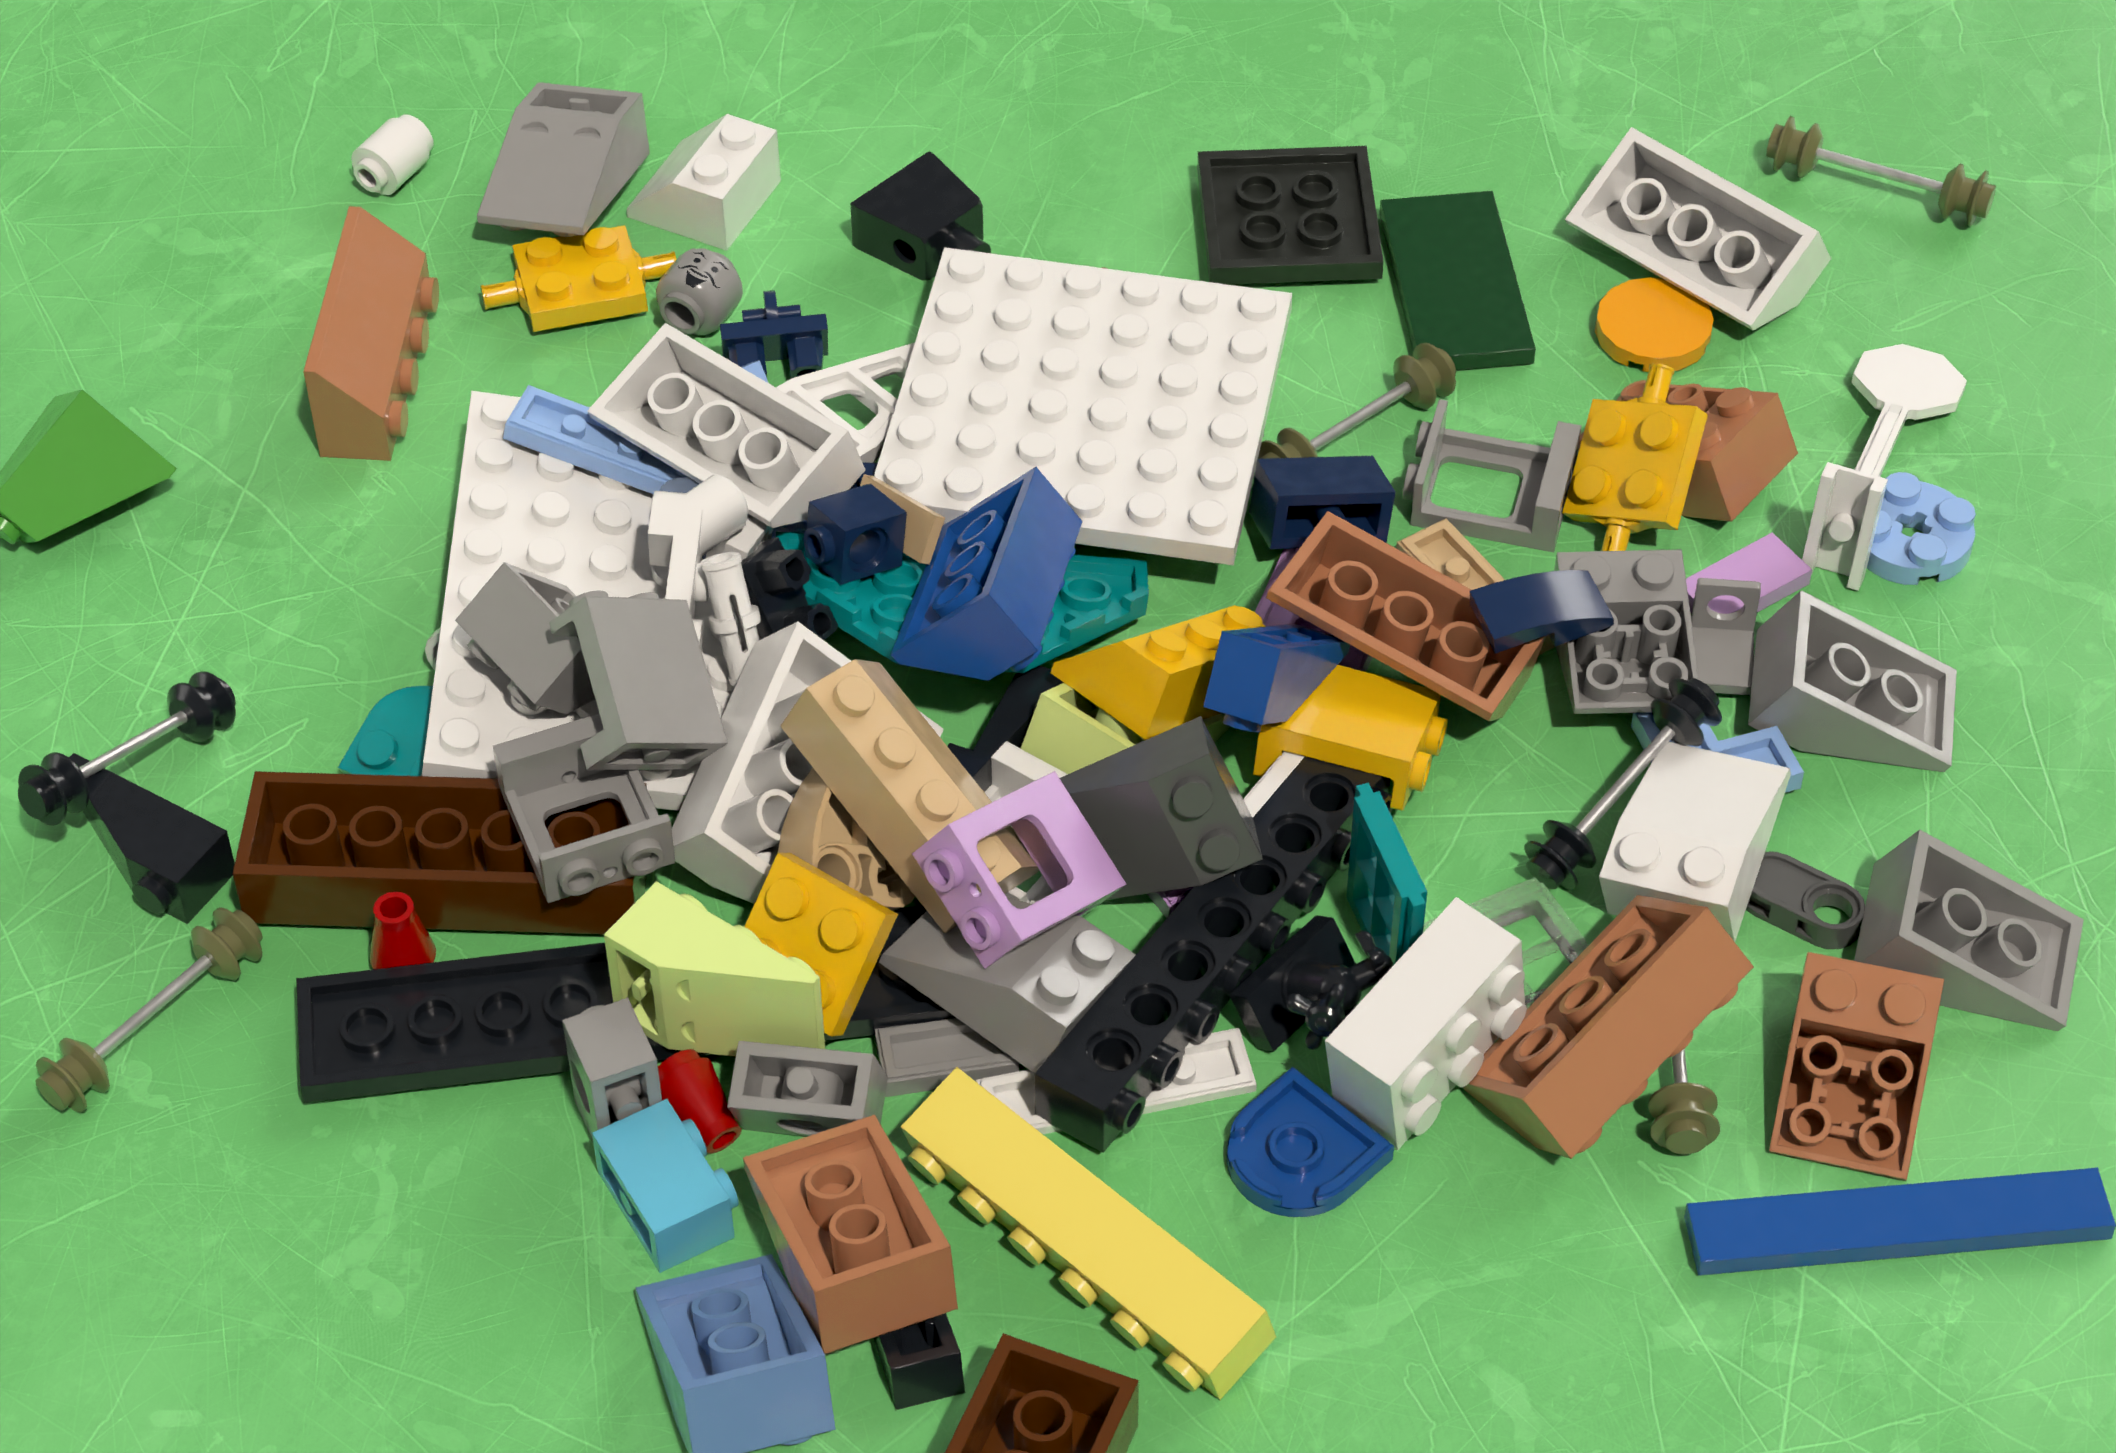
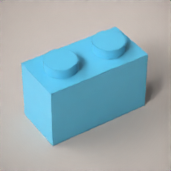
[592,1099,739,1273]

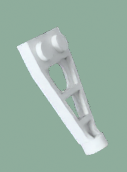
[776,343,915,463]

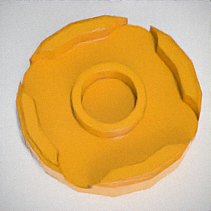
[1595,277,1714,372]

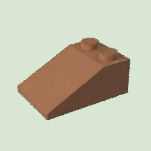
[743,1115,958,1354]

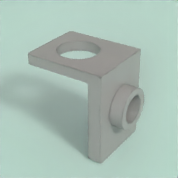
[1691,578,1761,695]

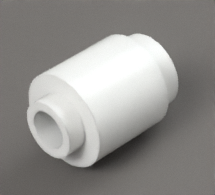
[351,114,434,195]

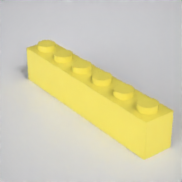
[901,1067,1276,1400]

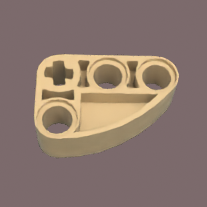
[778,768,915,911]

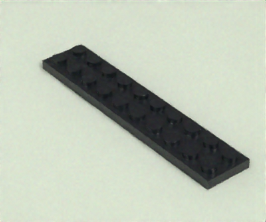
[296,905,956,1103]

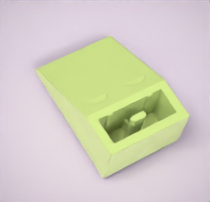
[604,881,825,1057]

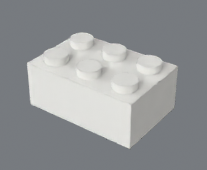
[1325,897,1527,1151]

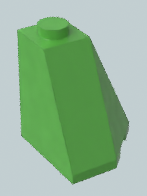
[0,390,177,544]

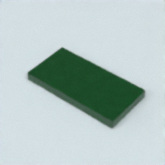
[1379,191,1536,370]

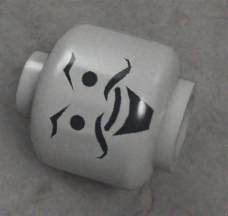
[656,249,743,335]

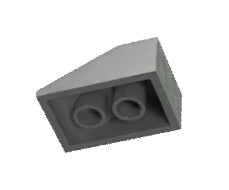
[1060,716,1263,900]

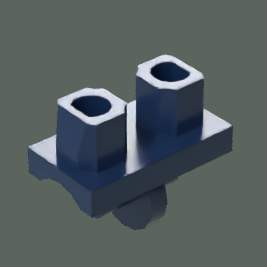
[720,290,828,379]

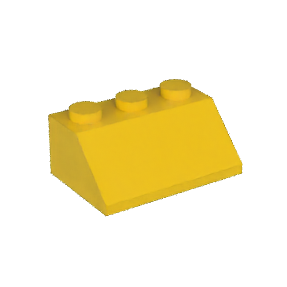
[1050,605,1266,740]

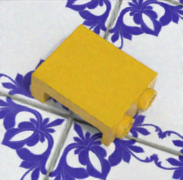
[1253,665,1447,811]

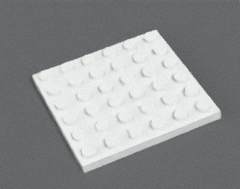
[874,247,1292,566]

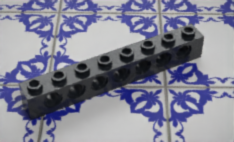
[1035,756,1392,1153]

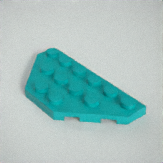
[776,531,1149,673]

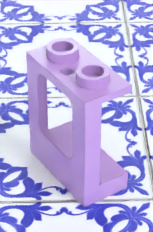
[912,771,1127,969]

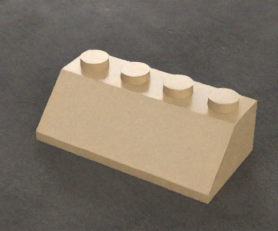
[780,659,1040,933]

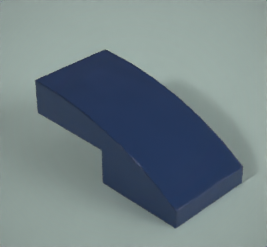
[1470,570,1614,654]

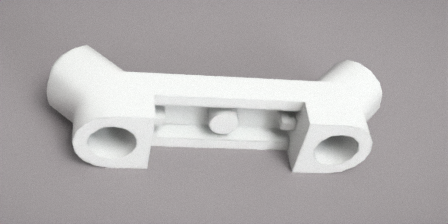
[648,474,748,718]

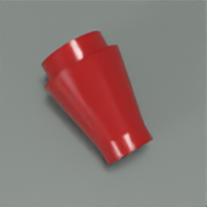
[370,892,436,969]
[658,1049,742,1154]

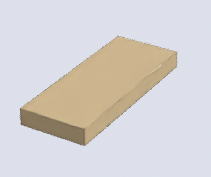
[860,474,945,565]

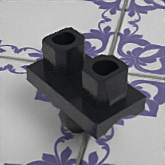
[732,537,838,640]

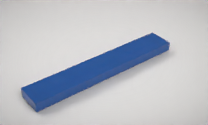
[1684,1168,2116,1276]

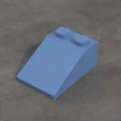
[635,1254,836,1453]

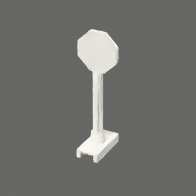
[1802,344,1967,591]

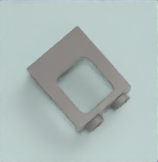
[1403,399,1582,553]
[493,714,675,903]

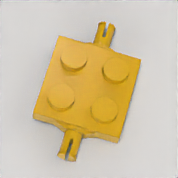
[480,225,677,332]
[1562,363,1708,551]

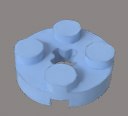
[1867,472,1976,585]

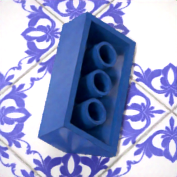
[891,467,1083,681]

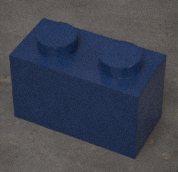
[1249,456,1396,549]

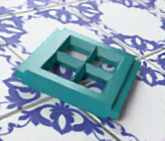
[1346,783,1427,964]

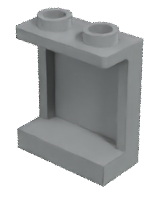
[549,590,728,770]

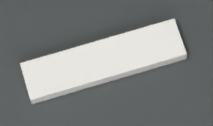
[976,1028,1257,1134]

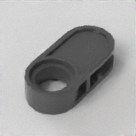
[1746,852,1865,949]

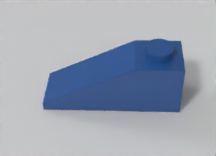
[1203,624,1350,732]

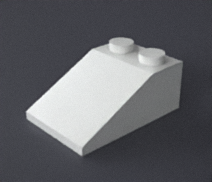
[1599,742,1791,942]

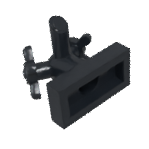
[1229,915,1394,1052]

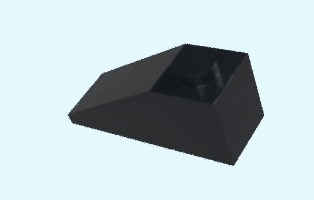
[69,753,235,924]

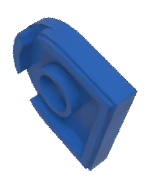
[1227,1067,1394,1217]

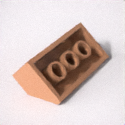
[303,206,439,461]
[1266,511,1547,721]
[1463,895,1754,1159]

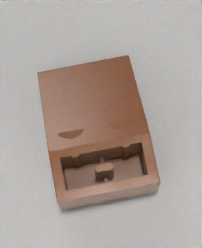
[1578,380,1798,522]
[1769,952,1944,1181]

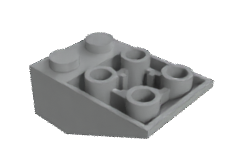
[477,82,650,237]
[1554,549,1699,714]

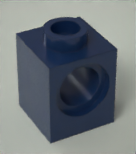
[803,483,907,585]

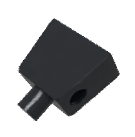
[850,151,991,280]

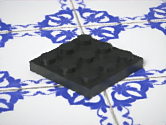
[1197,146,1384,284]

